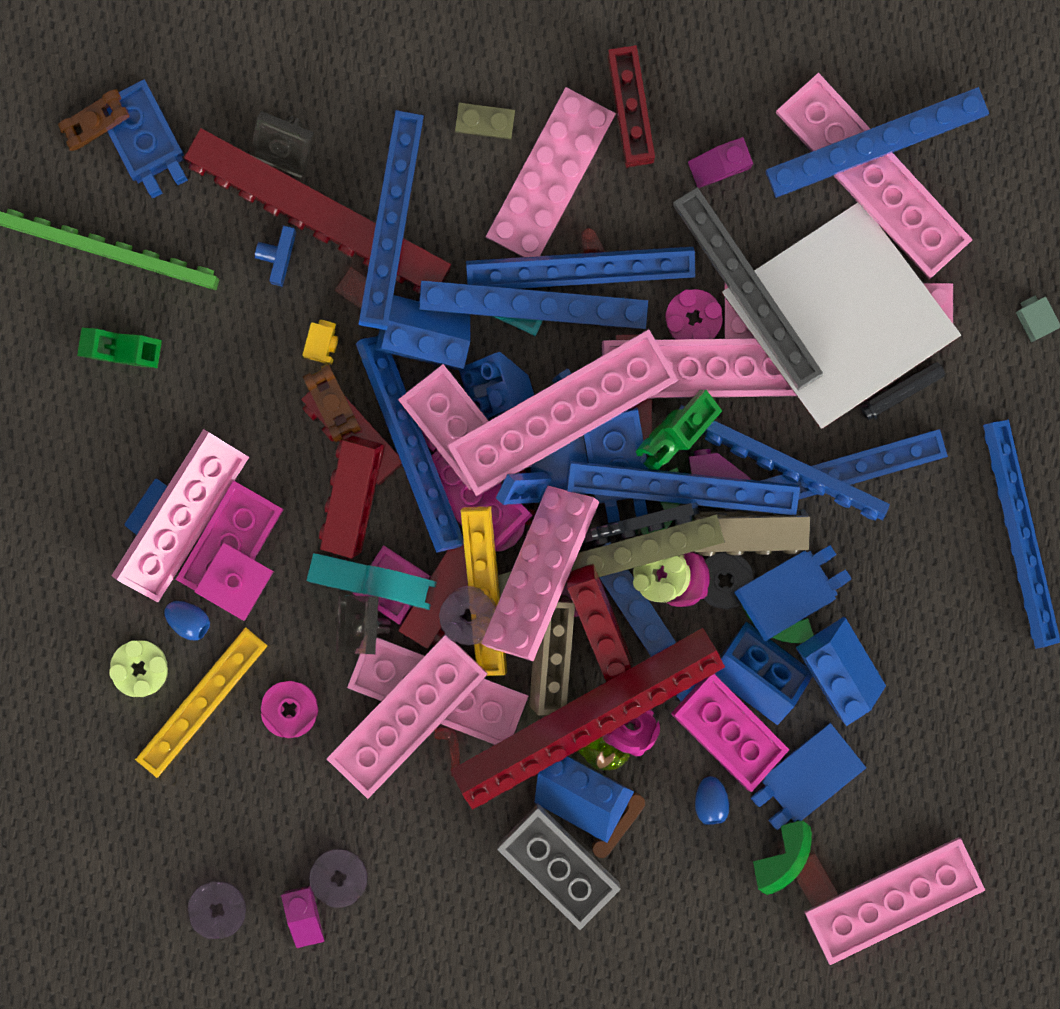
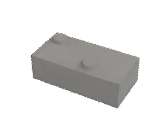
[497,804,621,930]

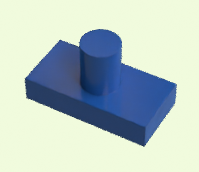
[255,226,297,287]
[496,472,552,505]

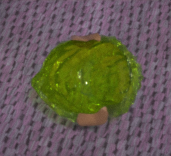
[578,737,630,770]

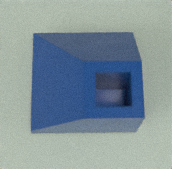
[459,352,534,419]

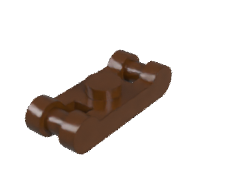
[58,89,130,151]
[302,364,361,443]
[592,793,645,858]

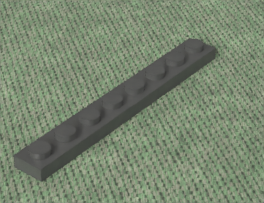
[673,187,823,391]

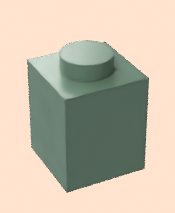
[1016,295,1060,342]

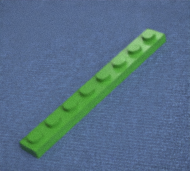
[0,209,219,290]

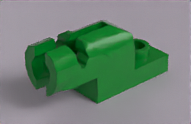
[635,389,722,470]

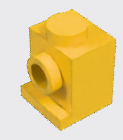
[302,320,339,365]

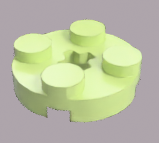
[633,554,691,602]
[110,641,168,697]

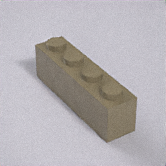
[692,509,810,556]
[529,595,575,715]

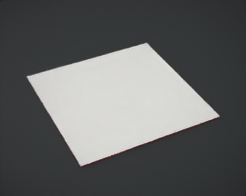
[722,203,961,430]

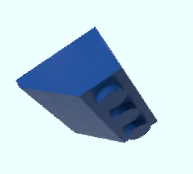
[375,295,470,370]
[796,617,886,726]
[715,622,813,725]
[534,756,634,843]

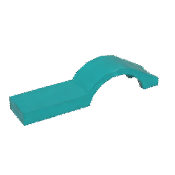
[306,553,437,610]

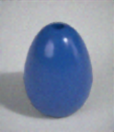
[164,601,210,641]
[695,777,729,824]

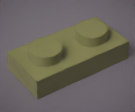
[455,103,515,139]

